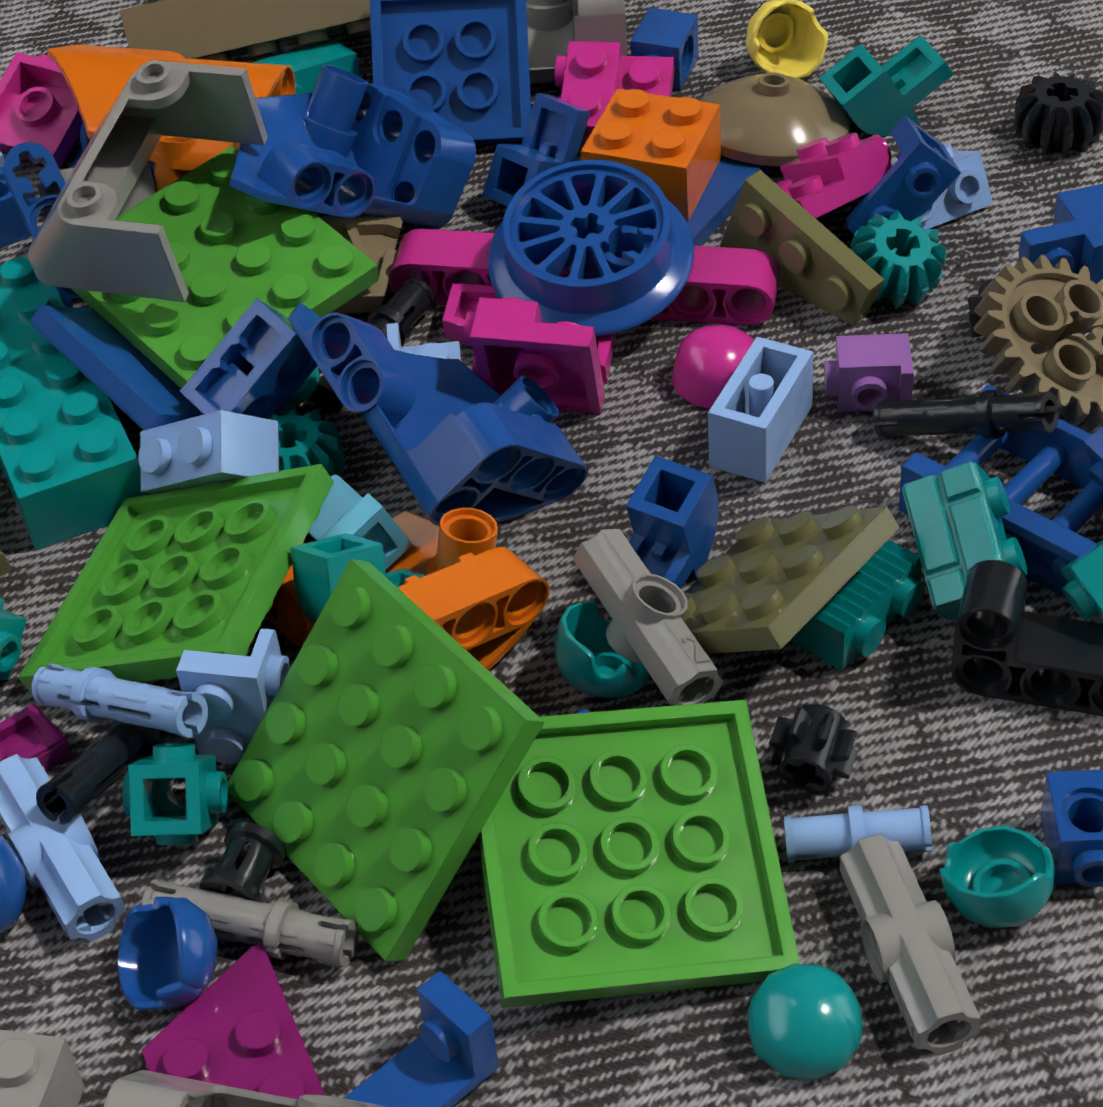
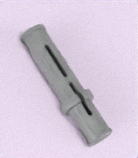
[141,878,358,968]

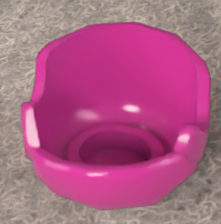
[671,324,755,409]

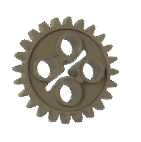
[974,255,1103,432]

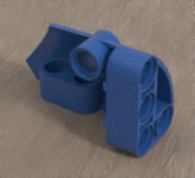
[229,64,476,229]
[288,302,588,526]

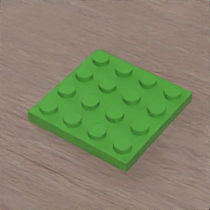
[71,146,379,389]
[18,464,334,694]
[228,559,545,961]
[478,700,800,1008]

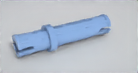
[32,663,208,738]

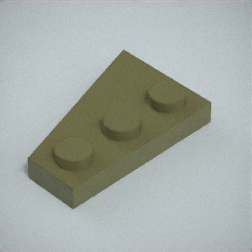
[719,170,885,326]

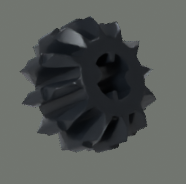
[1013,72,1103,157]

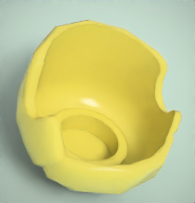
[746,0,828,79]

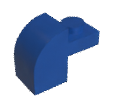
[482,93,591,206]
[1018,184,1103,284]
[626,455,719,589]

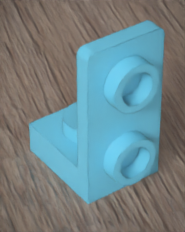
[308,475,412,570]

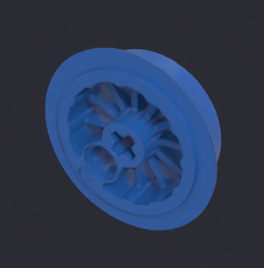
[488,160,694,336]

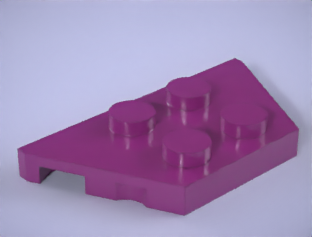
[141,943,325,1100]

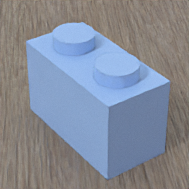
[708,337,813,483]
[138,410,279,494]

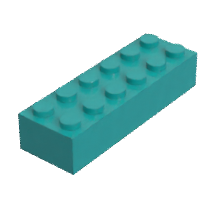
[0,256,147,551]

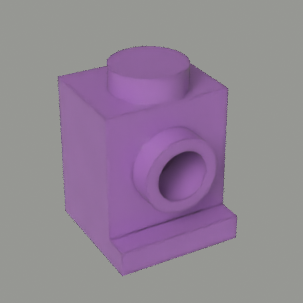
[824,333,914,412]

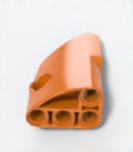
[47,45,296,192]
[265,508,550,670]

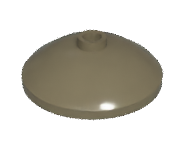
[699,73,850,166]

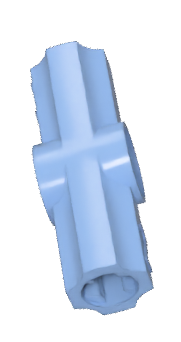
[0,754,126,942]

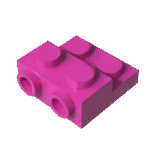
[555,41,675,151]
[0,52,83,169]
[776,132,892,219]
[464,297,605,414]

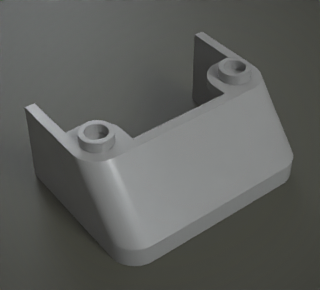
[28,60,268,302]

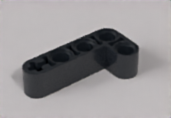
[951,560,1103,716]

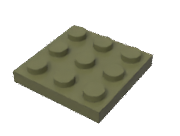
[682,505,900,654]

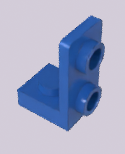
[845,115,961,234]
[344,971,499,1107]

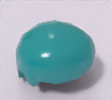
[555,600,650,698]
[939,825,1055,928]
[747,963,863,1081]

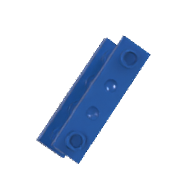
[899,384,1103,599]

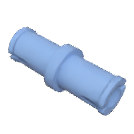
[784,805,932,863]

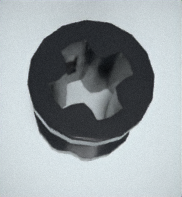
[199,821,287,902]

